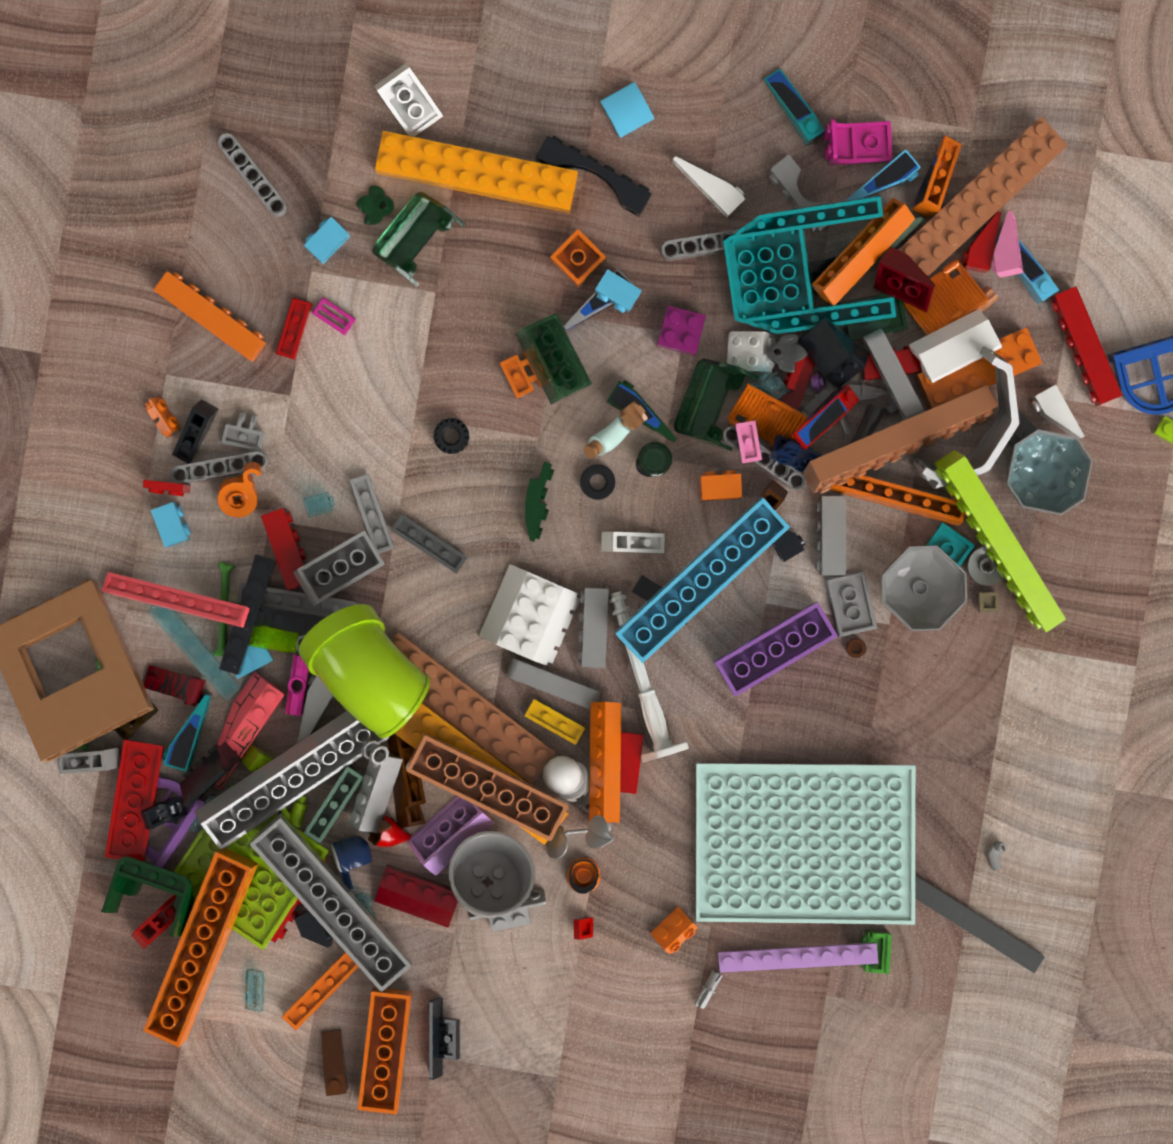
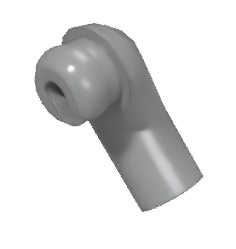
[987,841,1006,870]

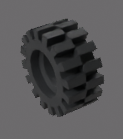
[433,418,470,454]

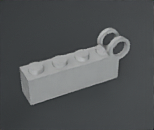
[348,739,403,833]

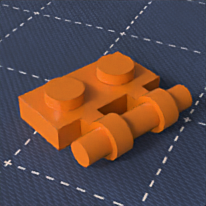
[499,349,547,399]

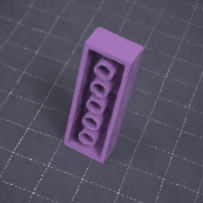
[713,602,838,697]

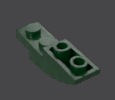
[525,462,554,542]

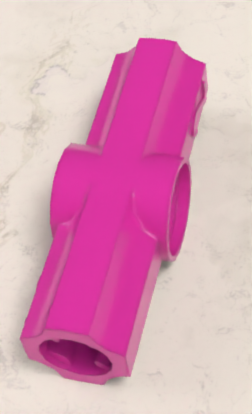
[285,654,309,716]

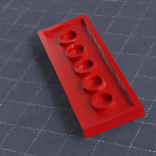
[105,739,165,861]

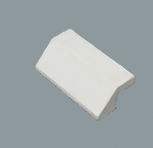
[909,309,1002,383]

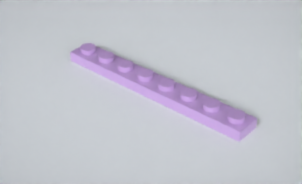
[718,942,878,973]

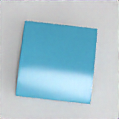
[600,82,655,138]

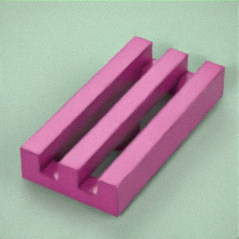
[312,297,356,336]

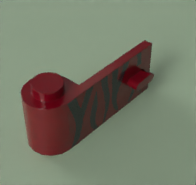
[144,665,206,706]

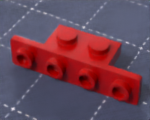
[781,354,815,411]

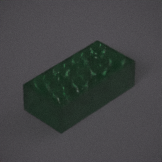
[515,313,592,405]

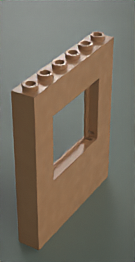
[0,579,154,763]

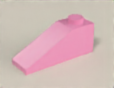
[992,211,1024,278]

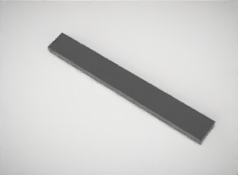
[915,875,1045,974]

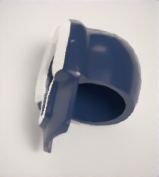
[331,836,372,890]

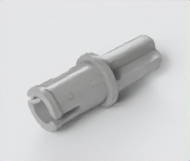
[695,969,723,1009]

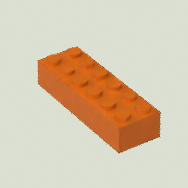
[914,327,1043,410]
[357,987,413,1114]

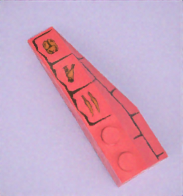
[214,671,287,791]

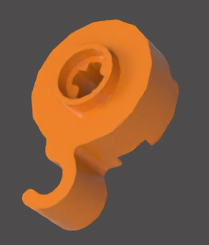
[217,462,261,518]

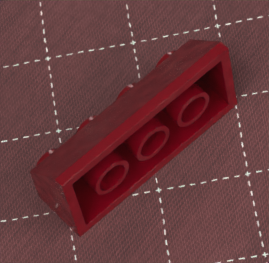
[374,864,458,928]

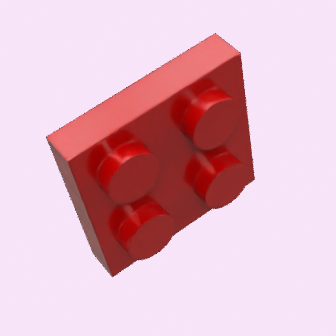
[143,480,191,497]

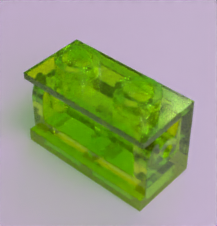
[249,626,298,653]

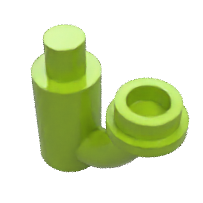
[280,795,308,828]

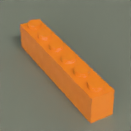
[812,198,915,306]
[153,271,266,362]
[589,702,621,823]

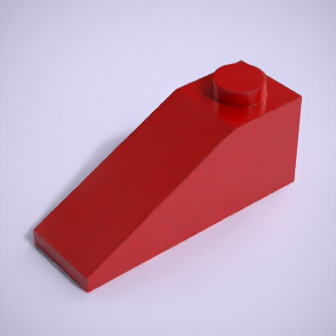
[961,211,1001,273]
[131,894,177,949]

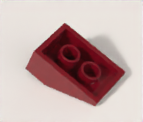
[873,247,935,313]

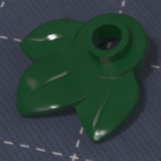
[356,186,394,225]

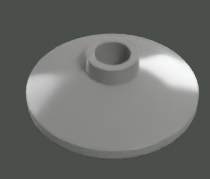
[968,546,1004,586]

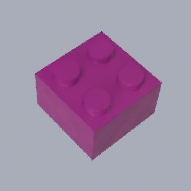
[657,306,706,356]

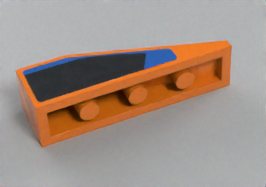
[912,135,962,218]

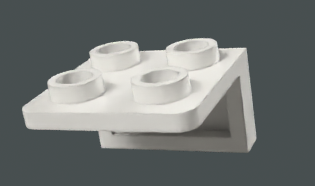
[726,331,776,374]

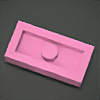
[735,421,762,464]

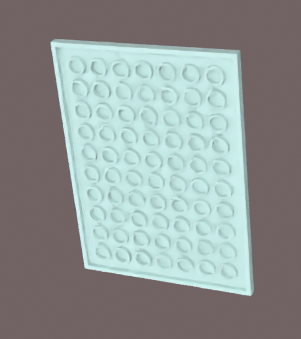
[696,763,916,925]

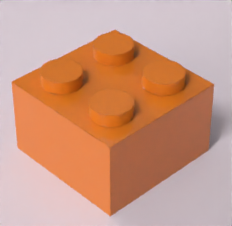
[550,229,606,288]
[699,470,742,501]

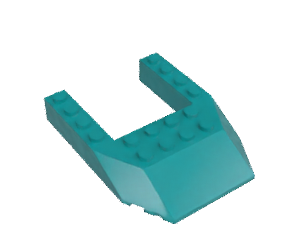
[723,195,897,334]

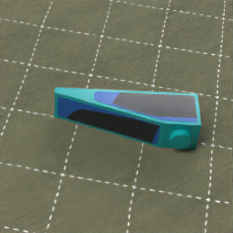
[763,68,825,146]
[162,693,213,772]

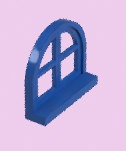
[1108,335,1173,415]

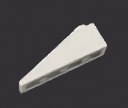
[672,156,745,218]

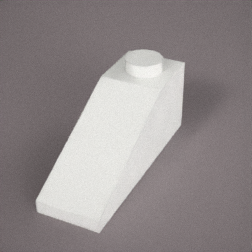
[1031,385,1085,439]
[601,532,665,553]

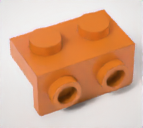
[650,906,698,954]

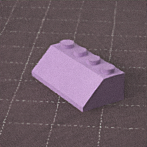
[407,796,494,876]

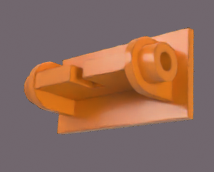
[145,396,181,438]

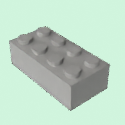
[293,530,385,606]

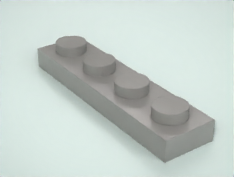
[350,474,395,554]

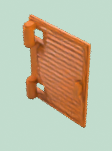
[903,260,990,335]
[727,383,808,448]

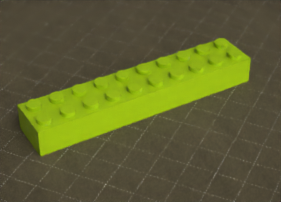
[934,450,1066,632]

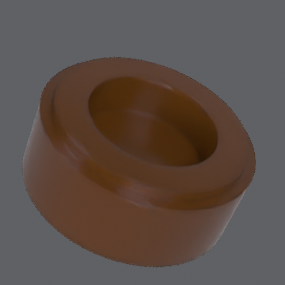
[846,638,866,658]

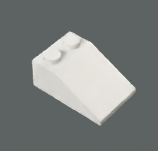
[374,63,443,137]

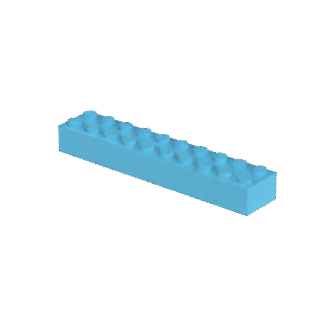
[614,497,790,663]

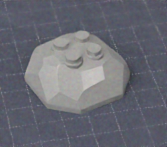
[881,546,967,631]

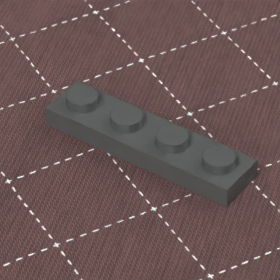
[391,514,468,574]

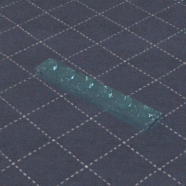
[148,605,242,701]

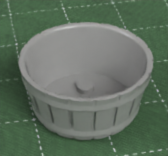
[449,831,535,918]

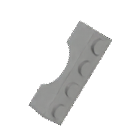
[769,154,828,234]

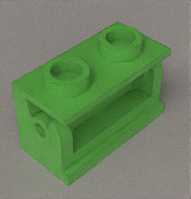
[860,930,892,974]

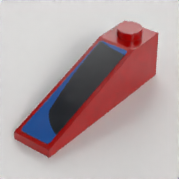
[792,384,859,450]

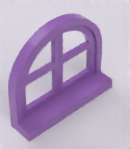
[146,777,208,868]

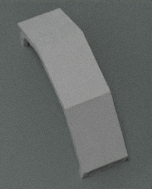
[911,347,1020,489]

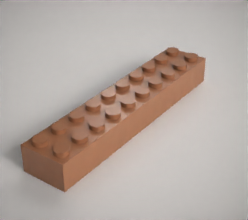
[899,116,1068,276]
[803,385,998,494]
[392,632,556,784]

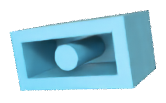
[304,217,350,264]
[595,269,642,313]
[151,502,191,548]

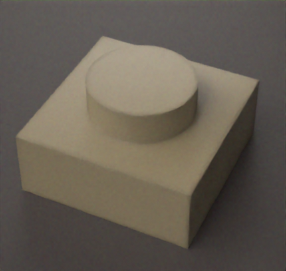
[978,592,1000,613]

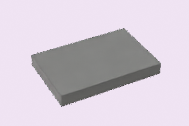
[826,571,878,637]

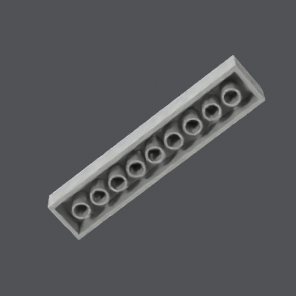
[195,711,389,850]
[250,813,412,992]

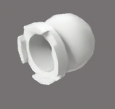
[542,756,590,802]

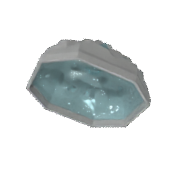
[1006,429,1093,515]

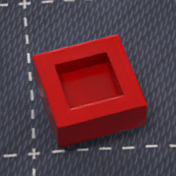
[574,917,593,940]

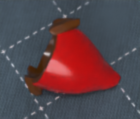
[368,815,411,847]

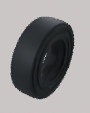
[580,464,616,500]

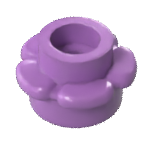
[811,373,825,392]

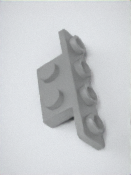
[468,889,546,932]

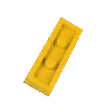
[524,699,585,745]

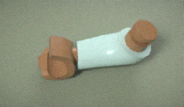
[584,401,648,459]

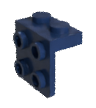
[770,434,823,472]

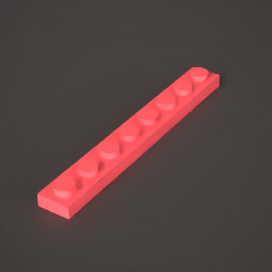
[101,572,250,628]

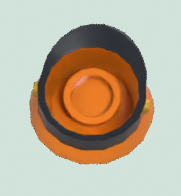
[566,857,601,894]

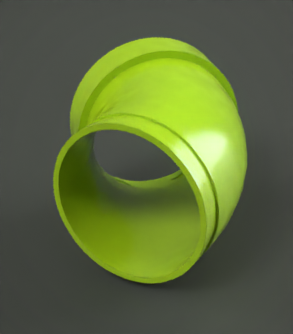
[299,604,430,738]

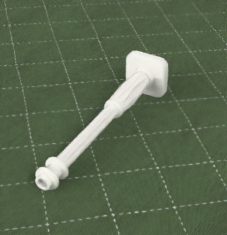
[608,591,689,763]

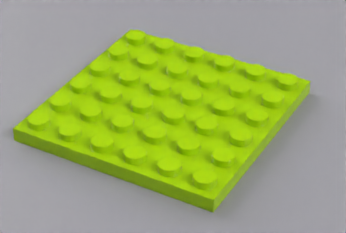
[174,784,330,950]

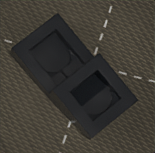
[141,796,187,830]

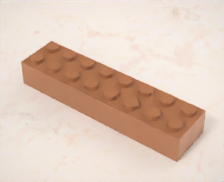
[406,732,569,842]

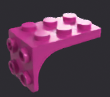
[823,119,893,166]

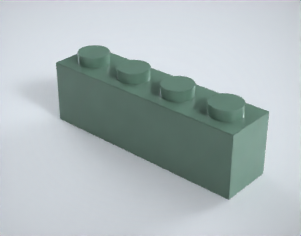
[304,765,365,844]

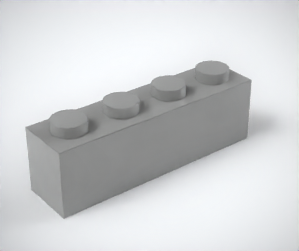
[816,496,846,575]
[578,588,609,668]

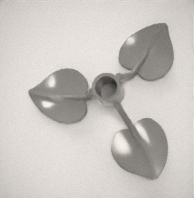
[546,791,614,859]

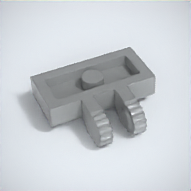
[221,411,265,452]

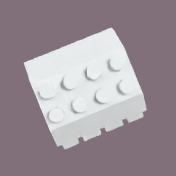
[479,564,580,666]

